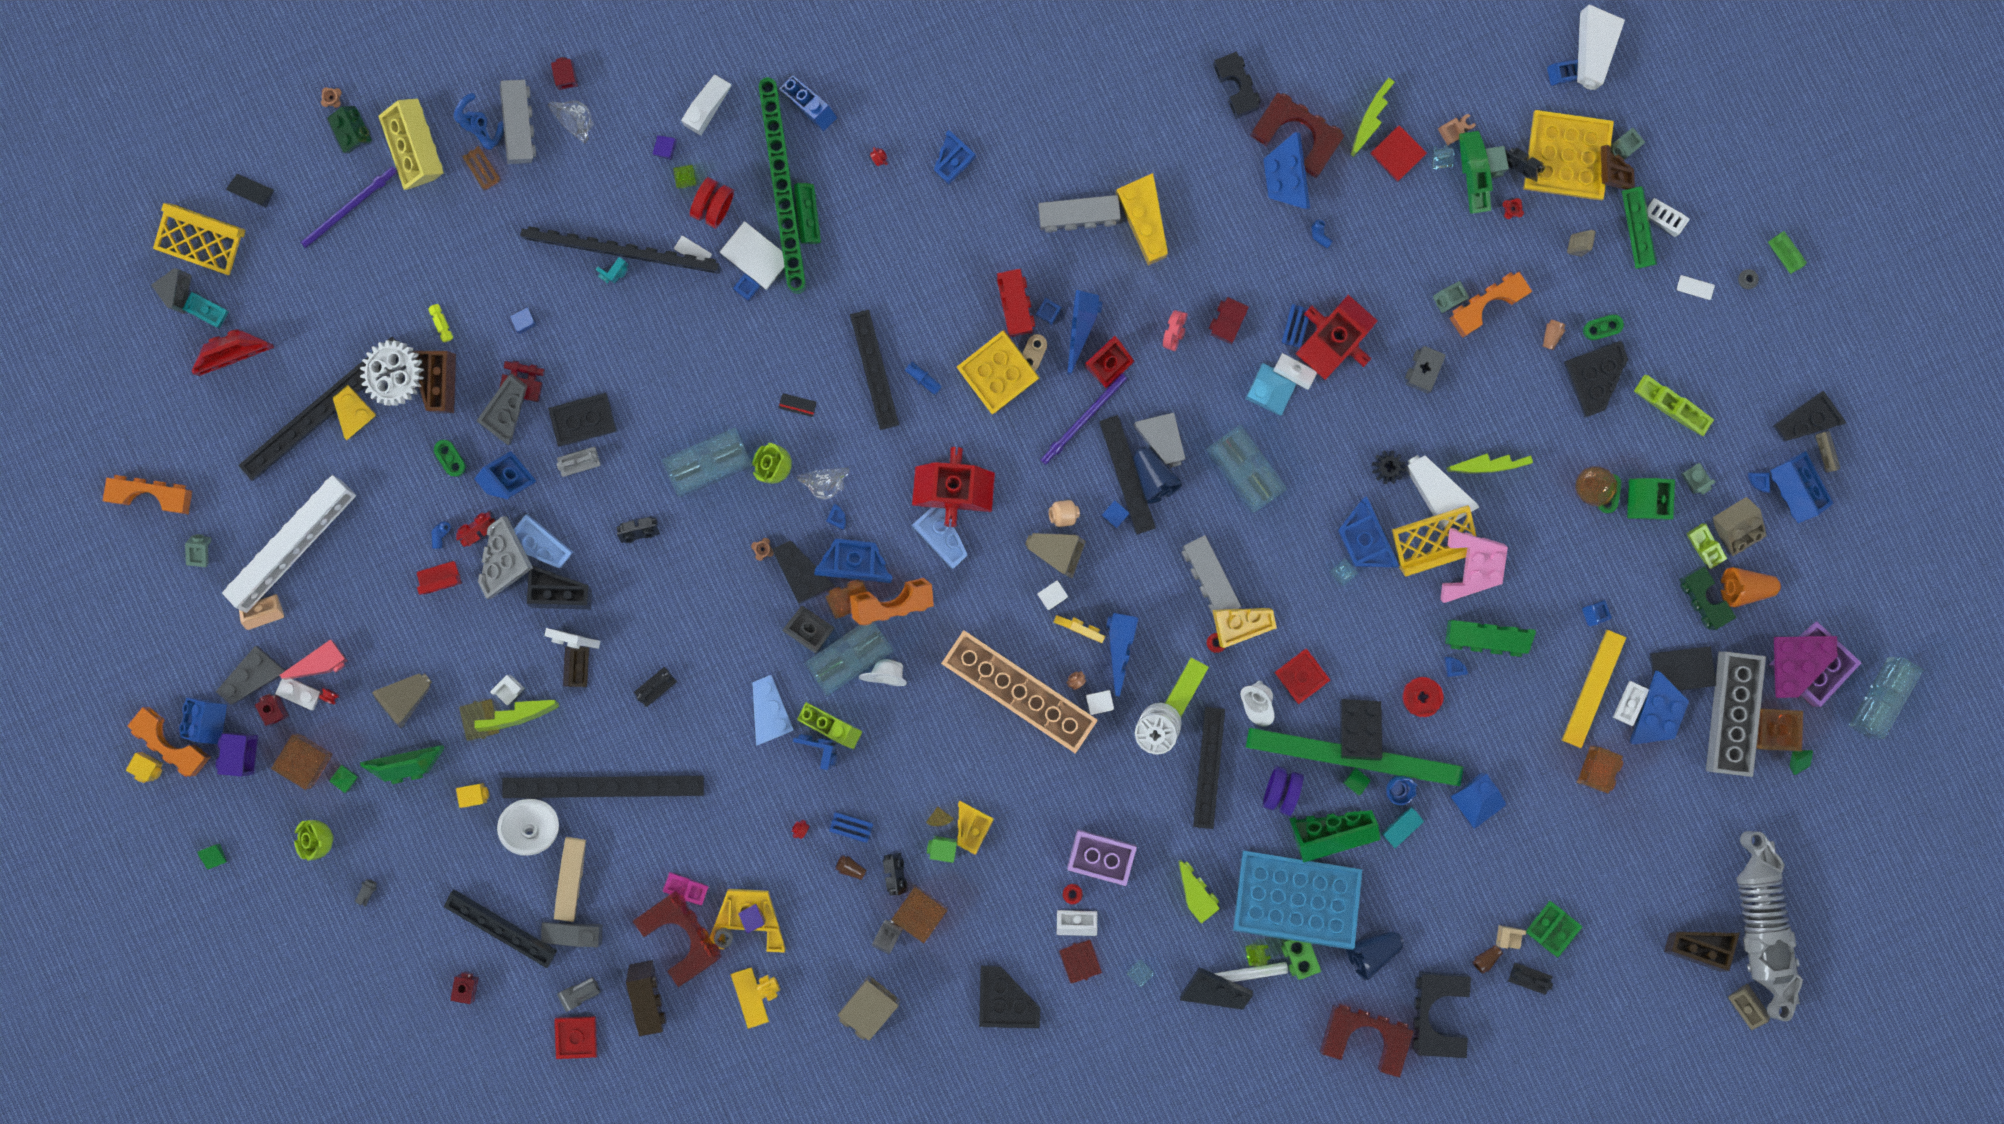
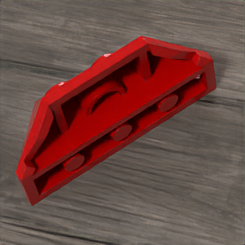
[191,329,274,376]

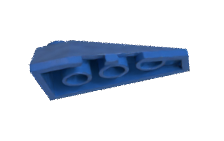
[1067,290,1102,375]

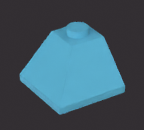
[1245,363,1296,416]

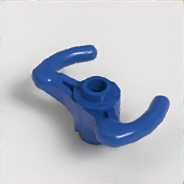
[453,93,504,150]

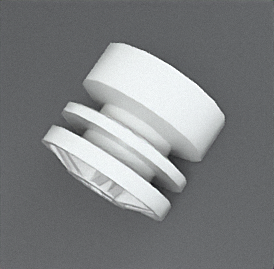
[1135,703,1182,755]

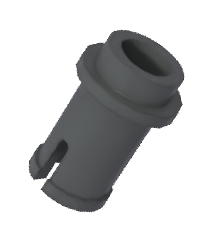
[355,879,377,906]

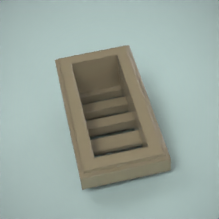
[1567,230,1596,257]

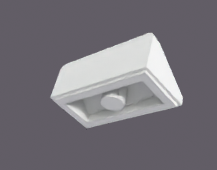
[1057,910,1097,936]

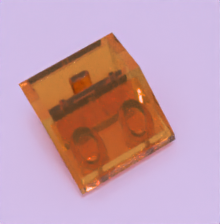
[825,579,868,619]

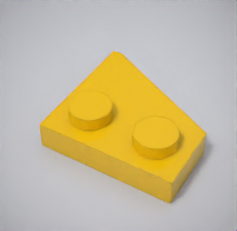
[333,385,376,440]
[1054,615,1105,643]
[957,801,994,855]

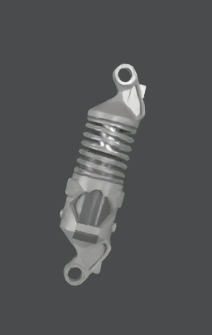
[1736,831,1803,1021]

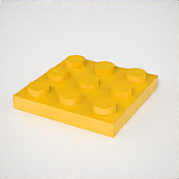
[957,330,1040,415]

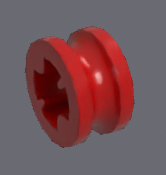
[318,688,339,705]

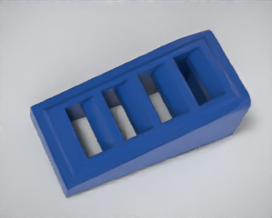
[1547,59,1578,86]

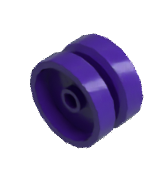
[1262,766,1304,816]

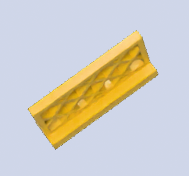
[153,203,246,275]
[1392,505,1477,577]

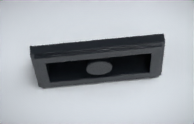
[226,174,274,208]

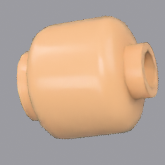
[1049,500,1080,527]

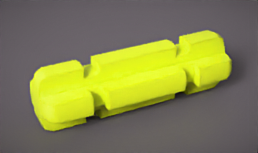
[428,304,453,343]

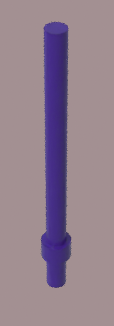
[300,166,397,248]
[1040,374,1127,465]

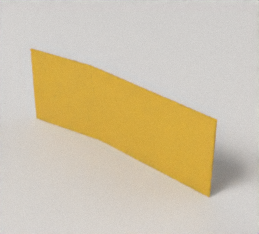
[730,967,769,1029]

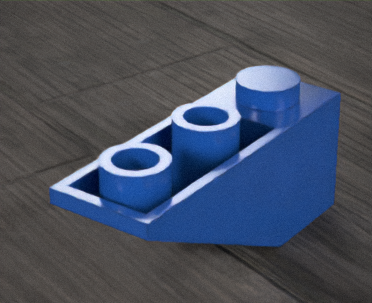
[779,75,838,131]

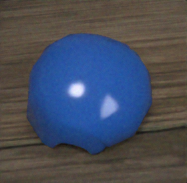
[1386,775,1417,805]

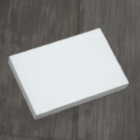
[720,221,785,290]

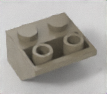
[1713,497,1767,556]

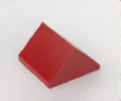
[1085,336,1134,388]

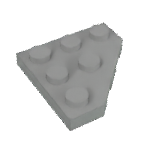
[478,516,533,599]

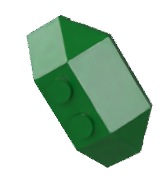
[360,745,444,784]

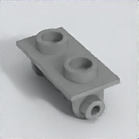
[557,447,601,477]

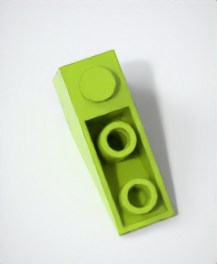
[797,702,863,749]
[1178,860,1220,924]

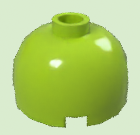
[752,443,792,484]
[294,820,334,861]

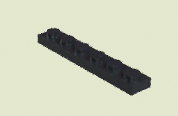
[850,310,899,431]
[1099,415,1156,535]
[1193,707,1225,829]
[444,889,557,968]

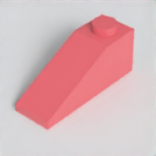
[280,640,347,680]

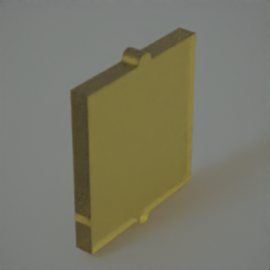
[459,699,500,741]

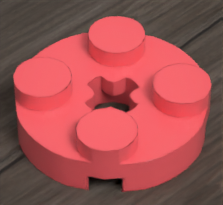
[1163,310,1188,351]

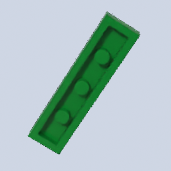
[1622,186,1657,269]

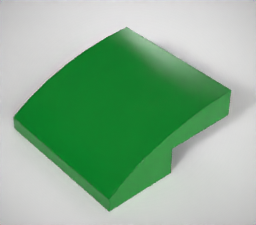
[1526,901,1583,958]

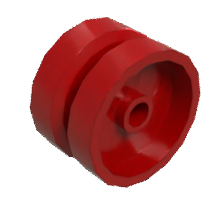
[690,177,735,229]

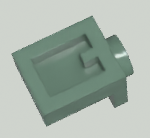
[1610,128,1646,160]
[1433,281,1469,313]
[1681,463,1716,494]
[185,534,211,567]

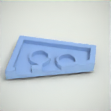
[514,514,574,568]
[752,675,794,746]

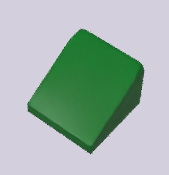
[1789,750,1813,775]
[1343,768,1371,796]
[197,844,227,870]

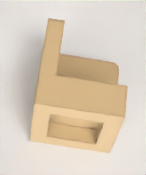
[1496,925,1526,949]

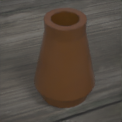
[835,855,866,880]
[1472,945,1503,974]

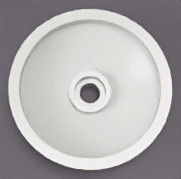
[497,799,559,855]

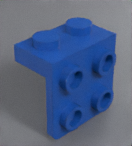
[793,734,838,770]

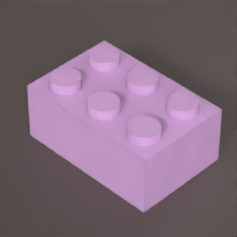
[1067,829,1137,886]

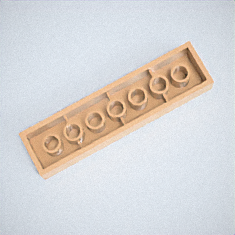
[941,630,1098,754]

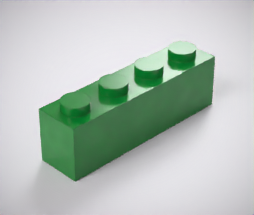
[1445,620,1536,657]
[1289,810,1380,863]

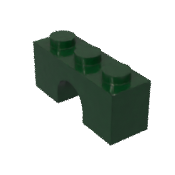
[1679,566,1737,630]

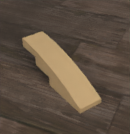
[554,837,586,922]

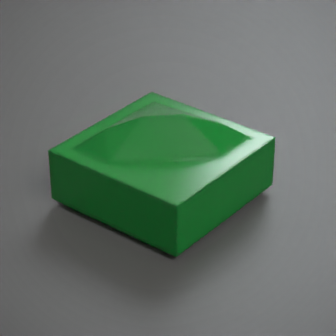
[329,765,358,793]

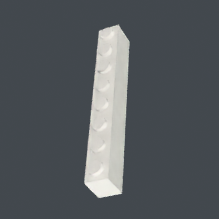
[222,475,356,613]

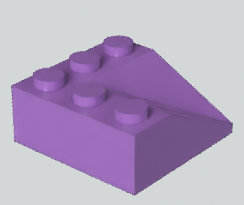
[1769,621,1861,707]

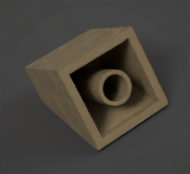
[838,975,900,1041]

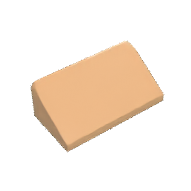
[239,594,284,630]

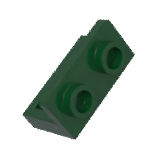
[327,106,372,153]

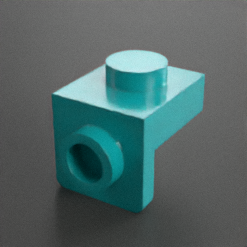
[596,257,628,284]

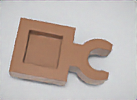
[1438,114,1475,146]

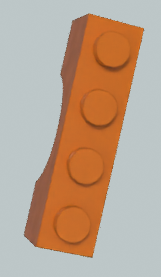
[1449,272,1532,338]
[102,475,192,514]
[850,578,934,625]
[127,707,211,777]

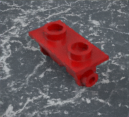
[456,511,495,547]

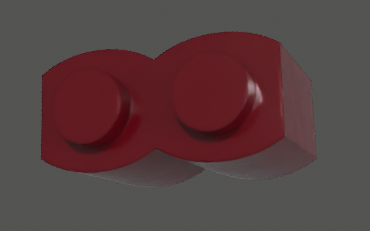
[1209,297,1249,345]

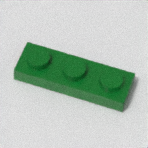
[794,183,821,244]

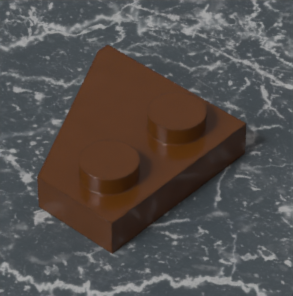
[1601,145,1635,190]

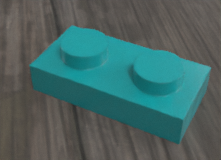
[182,292,229,329]

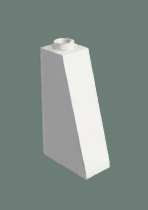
[1577,5,1625,90]
[1405,455,1479,529]

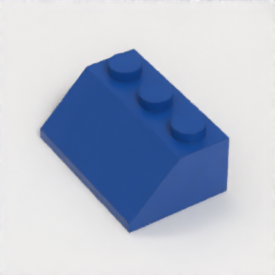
[1770,451,1834,523]

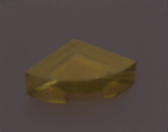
[926,806,954,826]

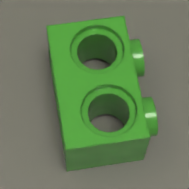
[926,836,957,863]
[1281,939,1321,980]

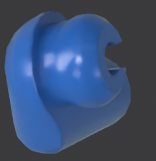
[1311,219,1333,249]
[431,521,451,549]

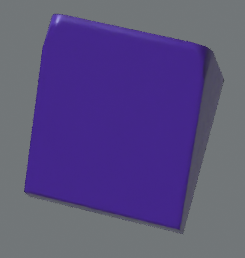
[652,135,677,160]
[738,904,766,934]

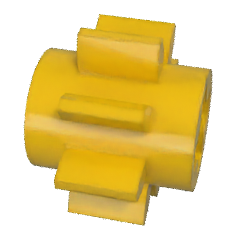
[756,975,781,1001]

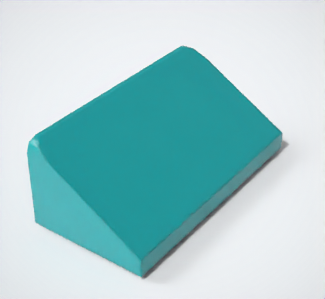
[1381,807,1424,849]

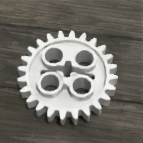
[360,340,424,406]

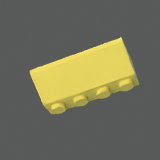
[378,99,444,190]

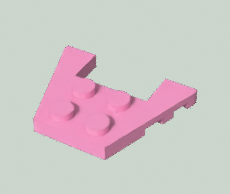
[1440,528,1508,603]

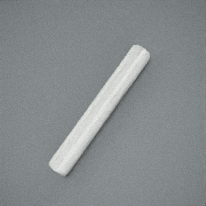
[1214,962,1288,982]

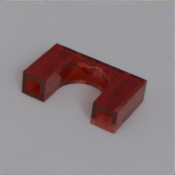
[1250,93,1345,179]
[633,891,722,988]
[1320,1003,1413,1078]

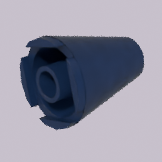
[1133,447,1182,504]
[1346,931,1404,981]

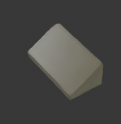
[1816,431,1840,473]
[1728,984,1770,1030]

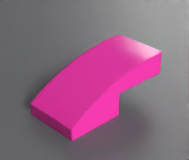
[662,872,708,906]

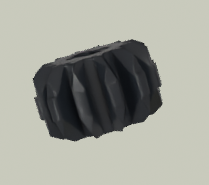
[1372,451,1406,484]

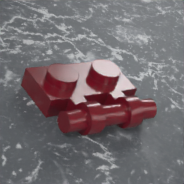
[499,361,545,403]

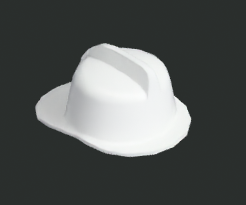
[859,659,907,686]
[1240,681,1275,726]

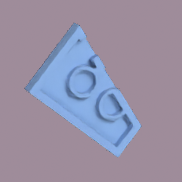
[912,507,968,570]

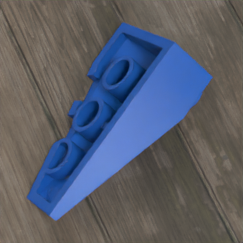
[1106,613,1138,697]

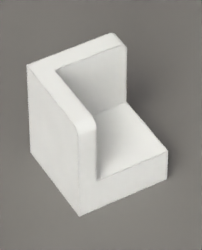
[1037,580,1068,610]
[490,675,525,705]
[1086,690,1114,715]

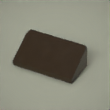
[563,646,589,687]

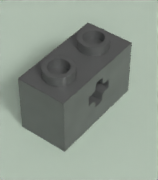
[1405,346,1446,394]

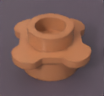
[321,87,342,108]
[751,538,774,561]
[1066,671,1086,690]

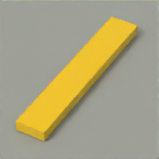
[1561,630,1626,748]

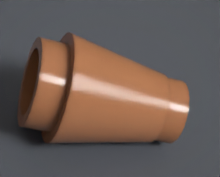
[1542,319,1566,350]

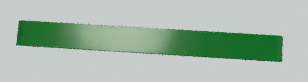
[759,77,806,294]
[1245,728,1464,786]

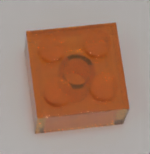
[1756,709,1803,751]
[271,733,333,790]
[1576,746,1623,794]
[891,885,948,943]

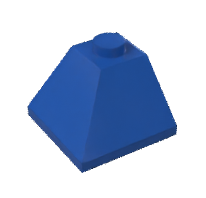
[474,451,536,499]
[1450,773,1506,829]

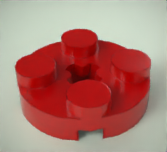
[1402,677,1444,717]

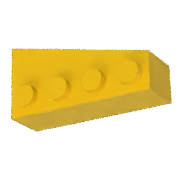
[1116,173,1168,266]

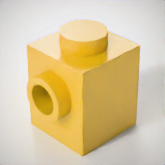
[126,752,163,783]

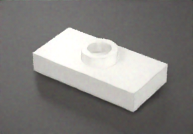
[1273,353,1317,390]

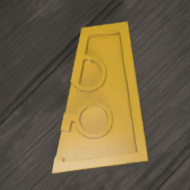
[1212,608,1277,648]

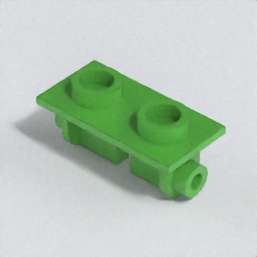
[1768,231,1807,274]

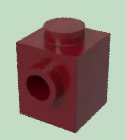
[255,694,289,726]
[450,972,479,1004]

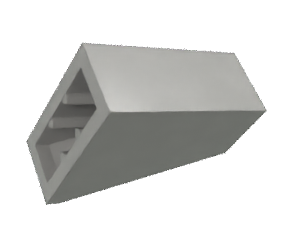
[1134,413,1185,468]

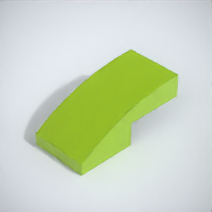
[1686,523,1727,569]

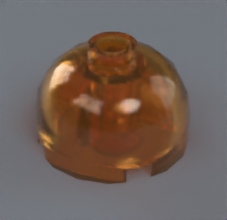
[1575,466,1617,506]

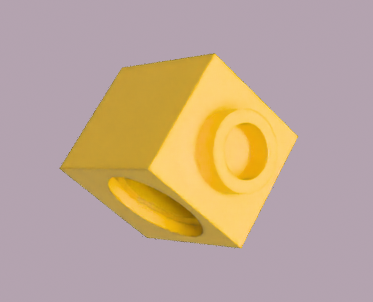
[456,783,489,808]

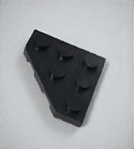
[1564,341,1628,418]
[979,965,1040,1028]

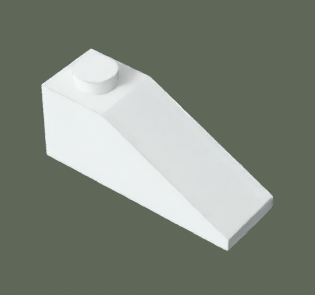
[681,74,732,136]

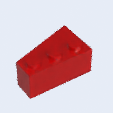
[997,268,1035,337]

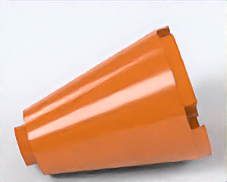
[1721,567,1781,607]

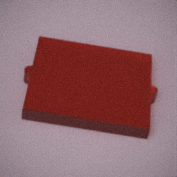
[1059,939,1102,984]

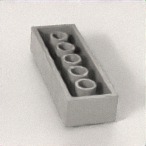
[1706,652,1766,777]

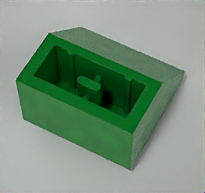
[1627,478,1675,521]

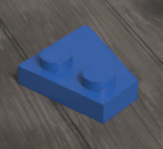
[934,130,976,185]

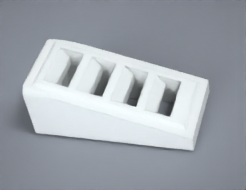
[1647,198,1690,237]

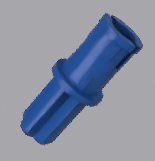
[905,361,942,395]

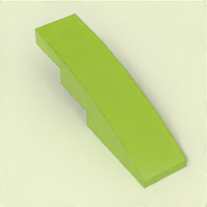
[1351,77,1395,157]
[1634,375,1714,436]
[1446,453,1533,474]
[1164,657,1209,717]
[474,700,559,732]

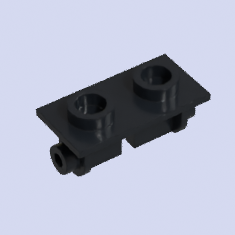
[1505,148,1545,182]
[617,516,660,543]
[634,667,677,707]
[882,853,907,896]
[1508,962,1553,995]

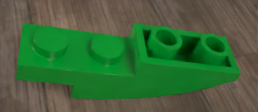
[1459,131,1493,214]

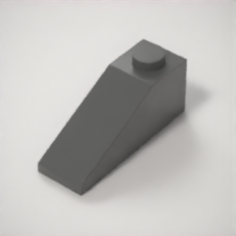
[541,922,603,947]

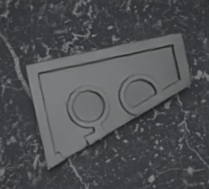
[477,374,527,445]
[216,646,286,705]

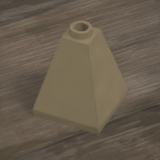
[1025,533,1086,578]
[372,673,432,729]

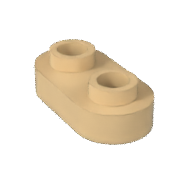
[1022,334,1047,371]

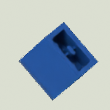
[179,698,227,744]

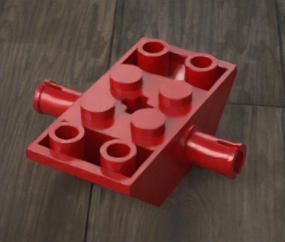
[1295,295,1378,380]
[912,447,995,527]

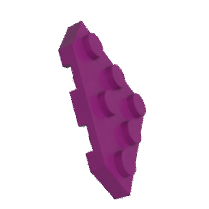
[1774,636,1838,698]

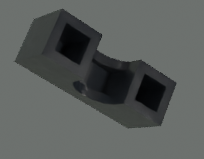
[1213,51,1261,119]

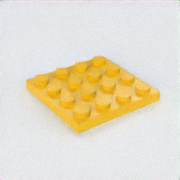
[1523,110,1614,201]

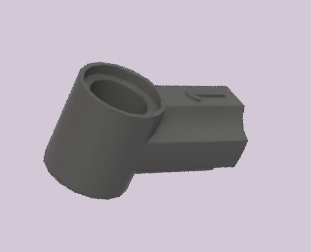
[557,977,601,1012]

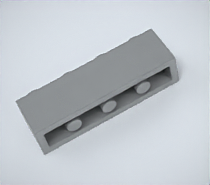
[500,80,536,164]
[1038,195,1120,233]
[1181,535,1241,615]

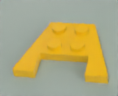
[706,889,785,953]

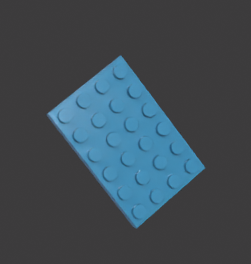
[1233,851,1362,950]

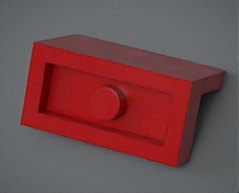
[417,561,462,595]

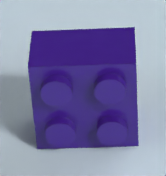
[216,732,258,777]

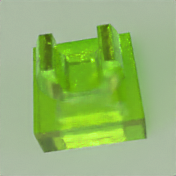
[673,165,697,189]
[1245,944,1271,966]

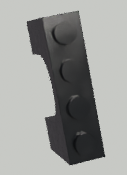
[1412,972,1471,1058]

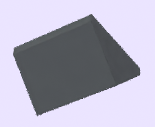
[151,268,192,314]
[782,606,835,653]

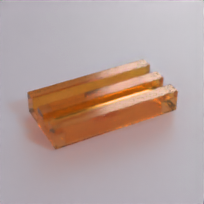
[462,146,501,191]

